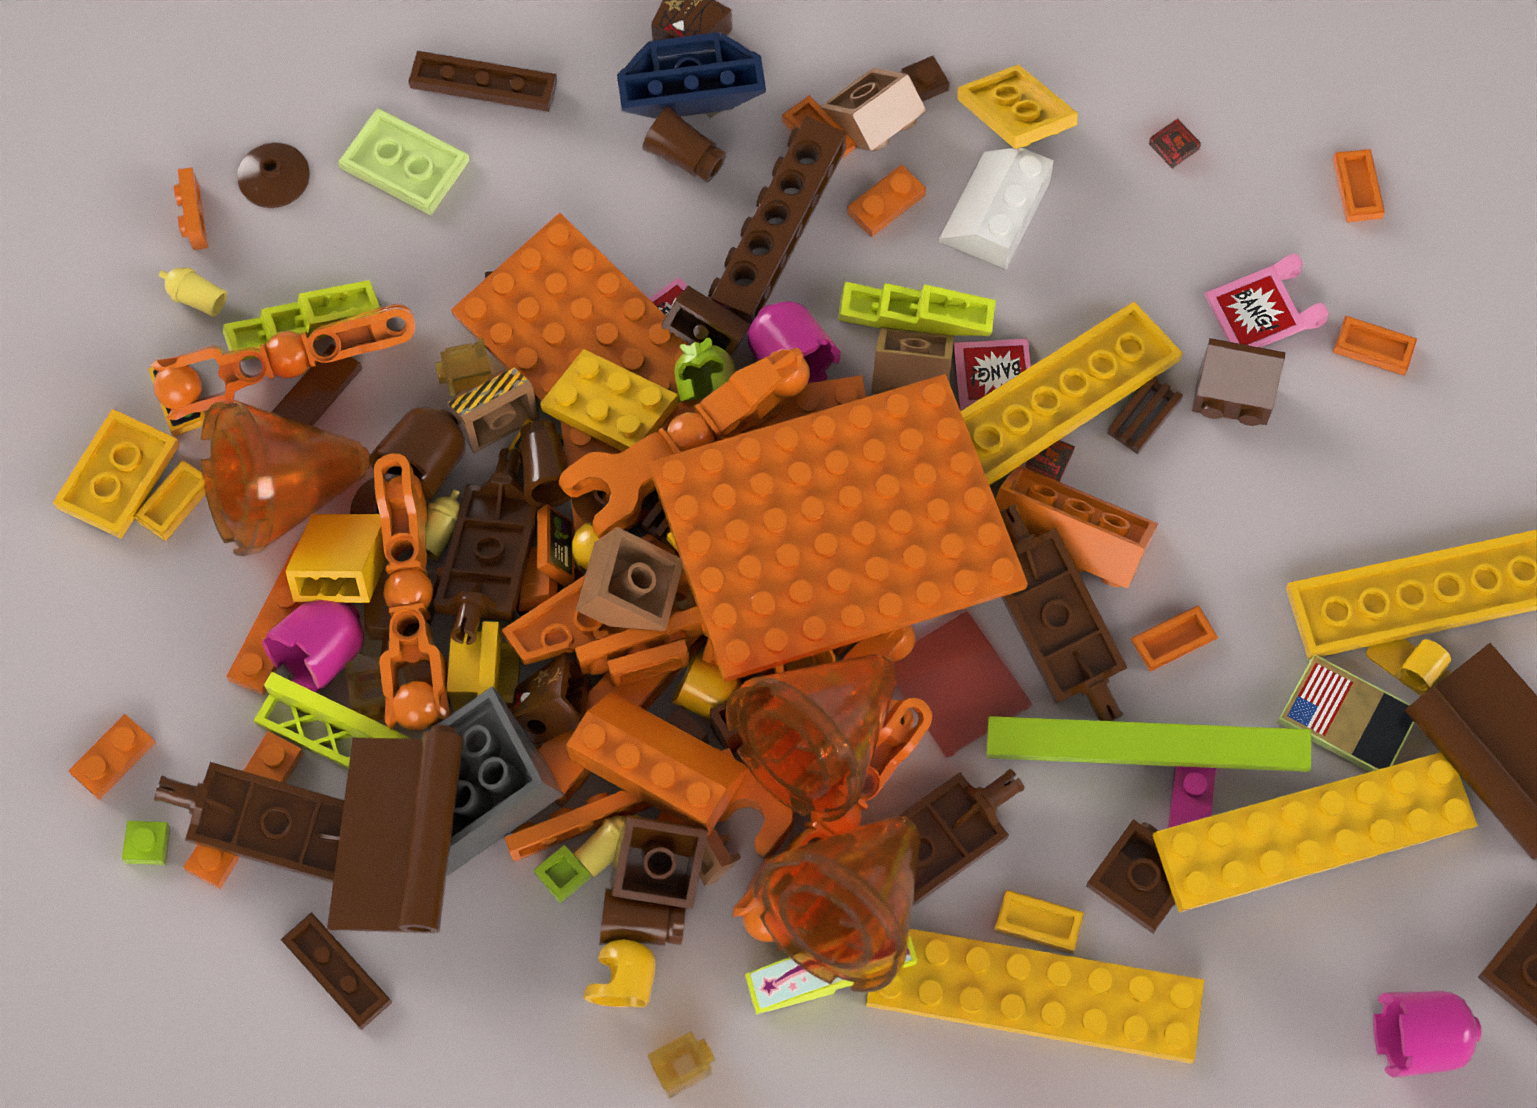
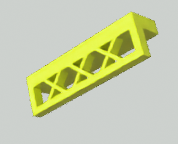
[253,672,411,769]

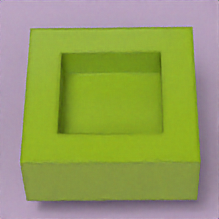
[122,820,170,865]
[533,844,591,904]

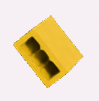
[285,514,387,603]

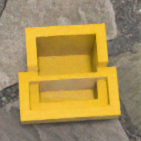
[447,621,520,711]

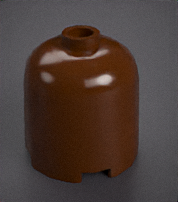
[369,406,466,501]

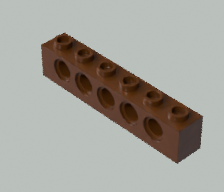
[708,116,846,324]

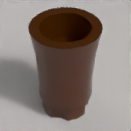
[642,107,727,182]
[519,419,571,508]
[599,888,686,946]

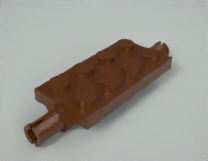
[434,448,540,645]
[1000,504,1127,721]
[154,762,344,883]
[815,769,1025,929]

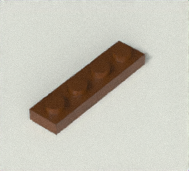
[408,50,557,112]

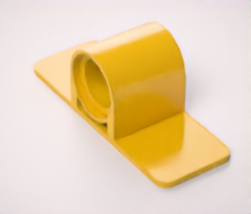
[1366,639,1452,696]

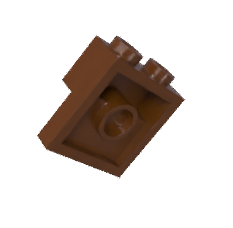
[1086,819,1176,934]

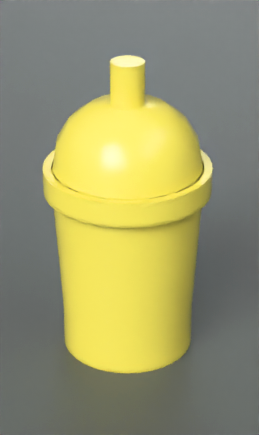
[159,267,227,317]
[425,490,460,560]
[573,813,640,878]

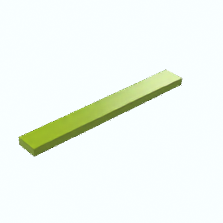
[987,716,1311,772]

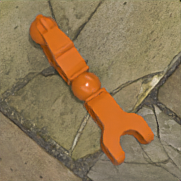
[150,303,415,420]
[559,348,810,539]
[374,453,451,731]
[718,625,916,859]
[732,698,932,951]

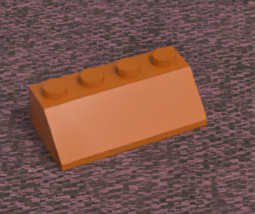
[995,465,1158,589]
[566,691,749,837]

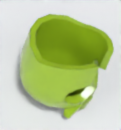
[674,338,736,402]

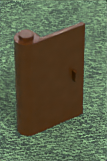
[1404,642,1537,860]
[327,725,463,934]

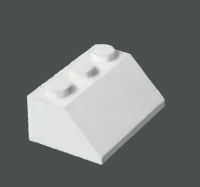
[939,147,1054,270]

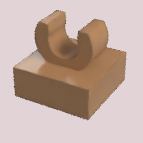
[699,829,741,886]

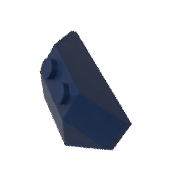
[617,32,766,119]

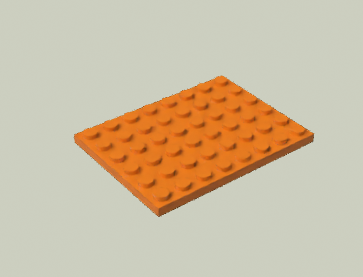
[649,374,1028,683]

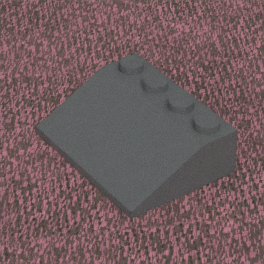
[418,687,564,876]

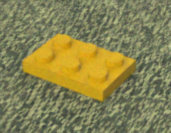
[957,64,1077,149]
[540,349,679,451]
[52,409,180,539]

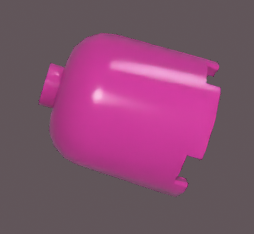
[748,301,841,383]
[262,600,364,693]
[1373,991,1481,1077]

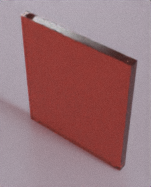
[889,611,1032,758]

